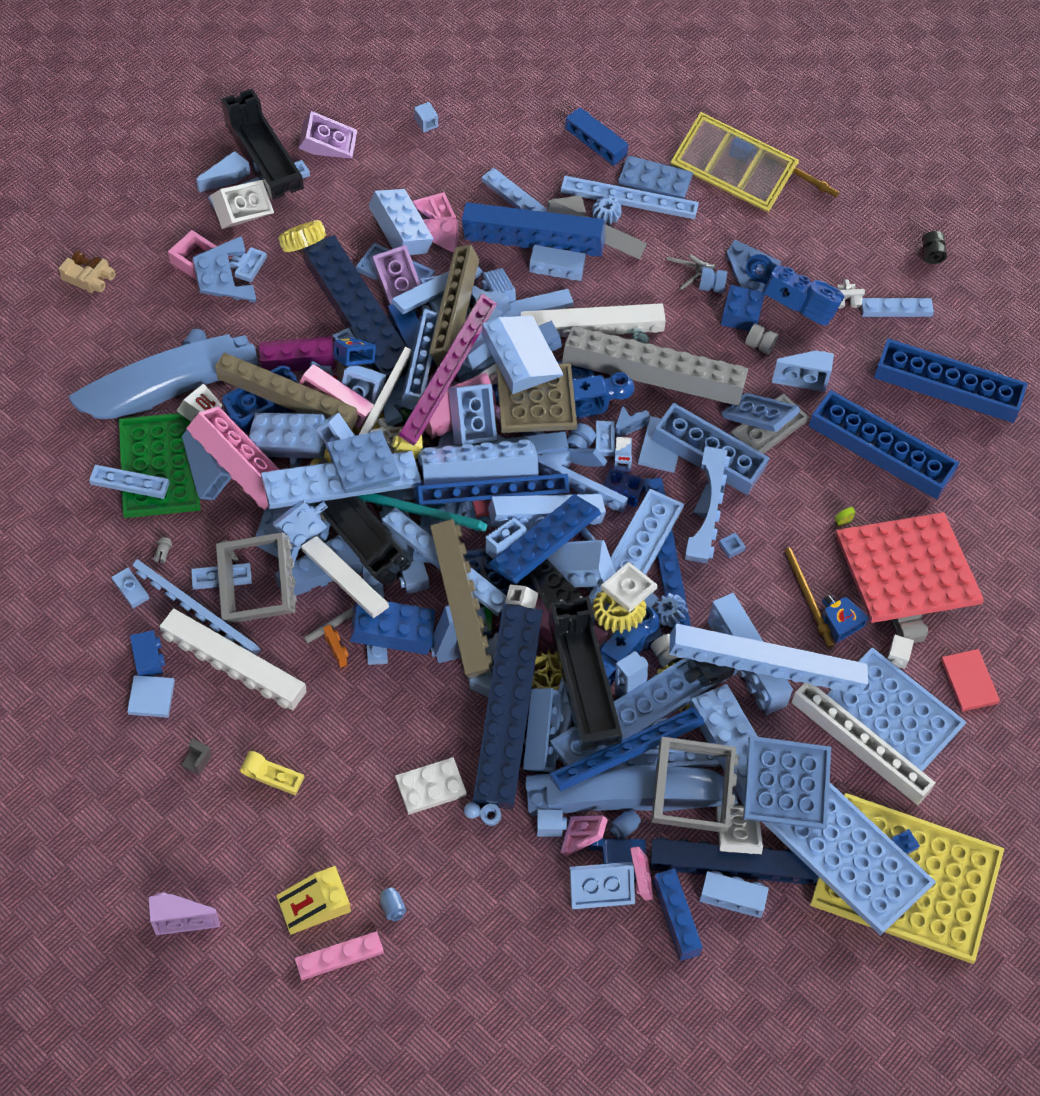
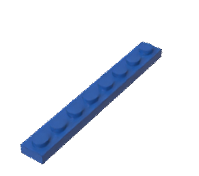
[550,707,704,792]

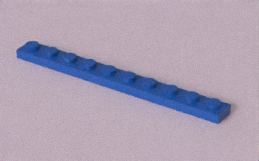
[643,477,691,632]

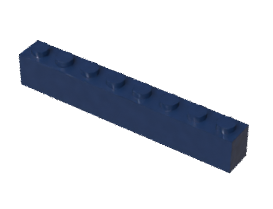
[650,837,819,886]

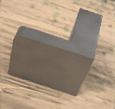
[182,739,212,775]

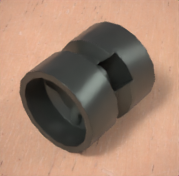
[922,231,947,264]

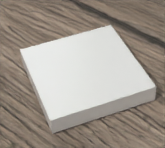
[601,562,657,612]

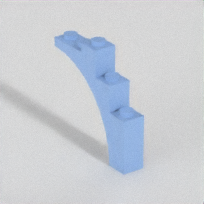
[463,286,511,369]

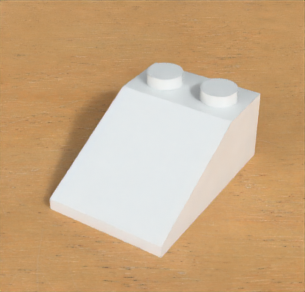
[210,180,274,229]

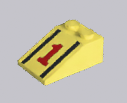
[276,866,351,935]

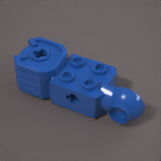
[746,254,845,326]
[223,366,297,433]
[572,372,635,419]
[600,606,660,687]

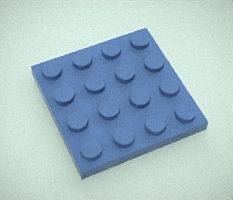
[743,736,831,830]

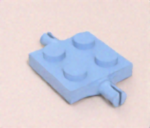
[272,500,328,550]

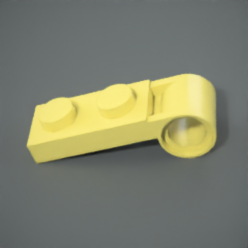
[240,751,304,796]

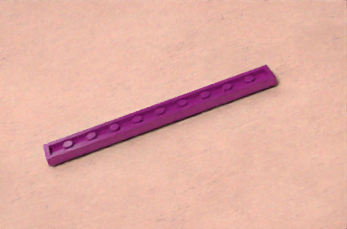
[398,293,497,446]

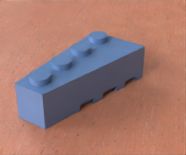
[275,535,363,596]

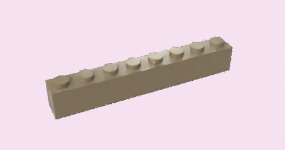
[429,245,479,366]
[215,352,358,430]
[430,519,494,679]

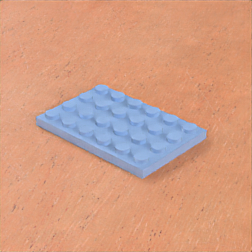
[827,647,966,772]

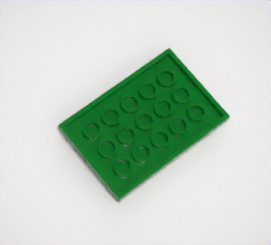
[119,413,201,518]

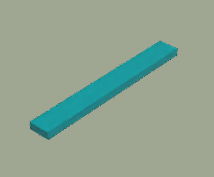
[359,493,487,532]

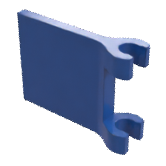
[589,839,646,880]

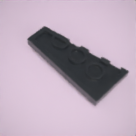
[529,559,583,613]

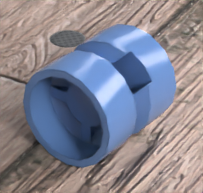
[699,267,727,294]
[567,423,596,449]

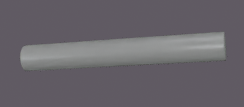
[303,607,353,644]

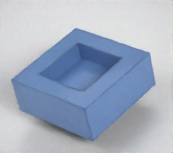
[719,533,746,558]

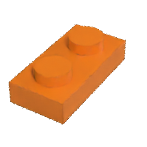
[323,625,349,668]

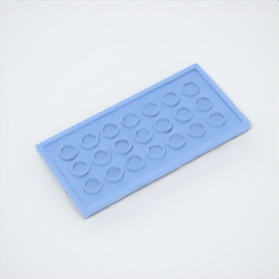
[762,782,936,936]

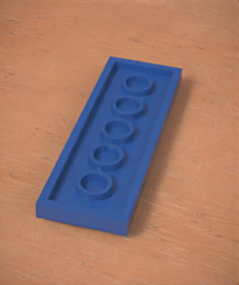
[489,494,601,584]

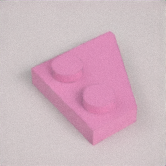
[413,192,456,219]
[423,219,458,253]
[560,816,608,856]
[631,847,653,901]

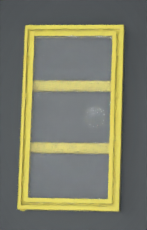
[671,112,799,213]

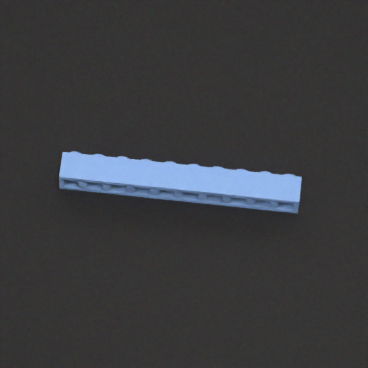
[669,624,868,694]

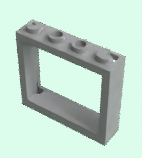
[216,532,297,623]
[651,737,738,833]

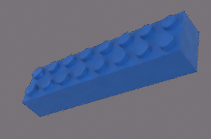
[462,202,605,257]
[874,338,1028,423]
[809,390,960,500]

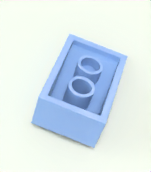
[772,351,834,392]

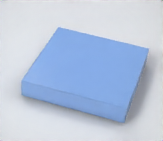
[127,675,175,718]

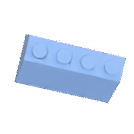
[547,540,616,587]

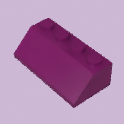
[259,336,335,371]

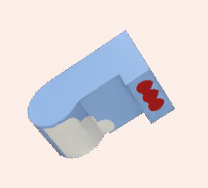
[614,437,632,472]

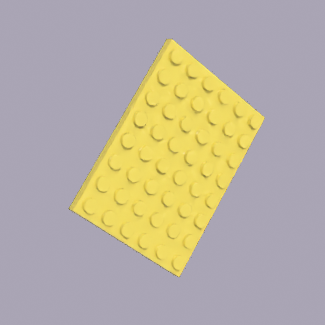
[810,793,1004,964]

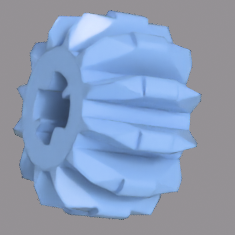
[593,196,622,226]
[653,593,688,627]

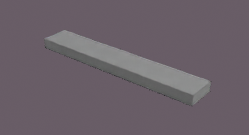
[547,200,647,260]

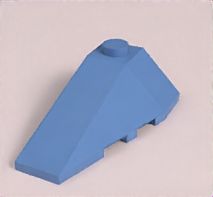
[431,606,461,663]

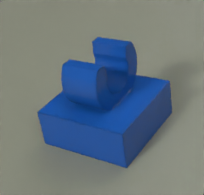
[891,829,920,855]

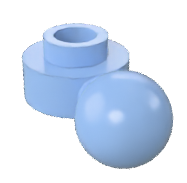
[464,802,502,826]

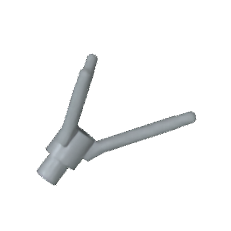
[667,254,715,290]

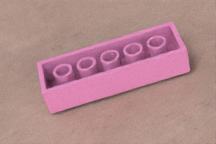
[186,406,280,510]

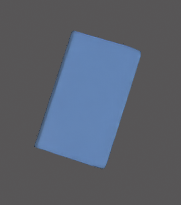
[693,483,725,519]

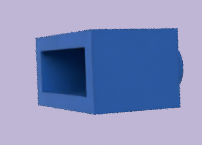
[130,630,165,677]

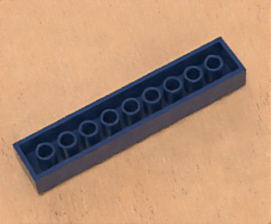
[303,235,410,385]
[473,604,543,810]

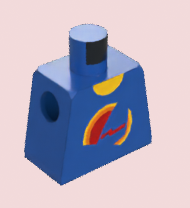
[333,338,376,366]
[822,595,869,644]

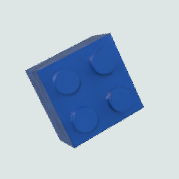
[721,285,765,332]

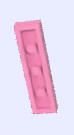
[295,931,384,981]

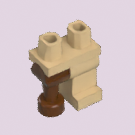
[58,251,116,294]

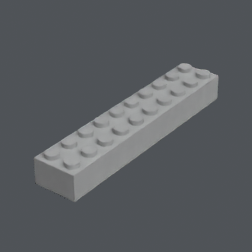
[562,326,749,406]

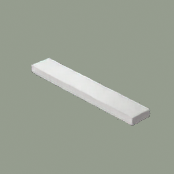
[359,347,411,435]
[301,536,389,618]

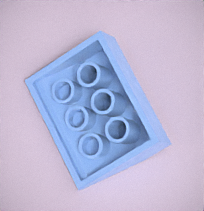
[482,316,563,394]

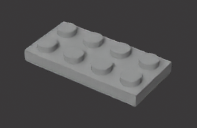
[730,393,809,454]

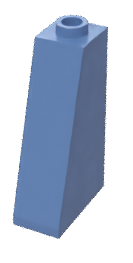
[182,430,231,500]

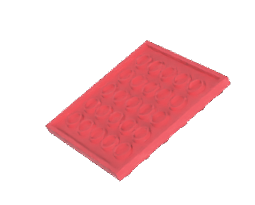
[835,512,984,623]

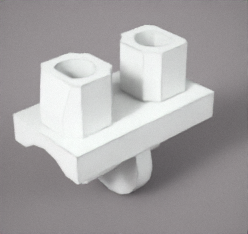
[837,279,865,308]

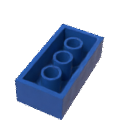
[350,601,435,655]

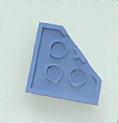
[726,240,781,292]

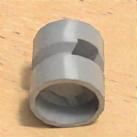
[745,324,778,355]
[651,634,684,670]

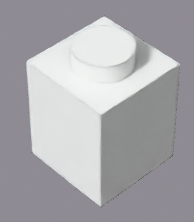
[505,585,538,609]
[887,635,914,669]

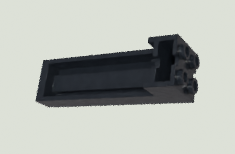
[221,88,304,200]
[314,458,414,586]
[548,596,623,751]

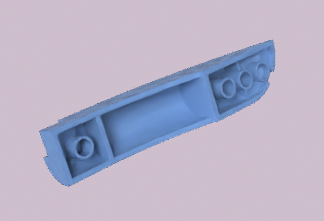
[68,334,258,419]
[526,767,738,817]

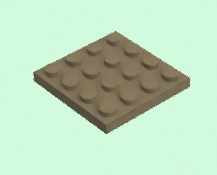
[497,363,577,433]

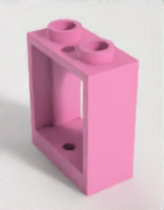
[168,230,217,280]

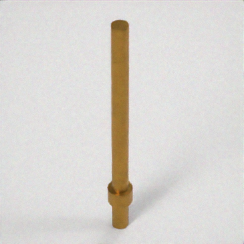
[755,147,840,198]
[784,548,835,649]

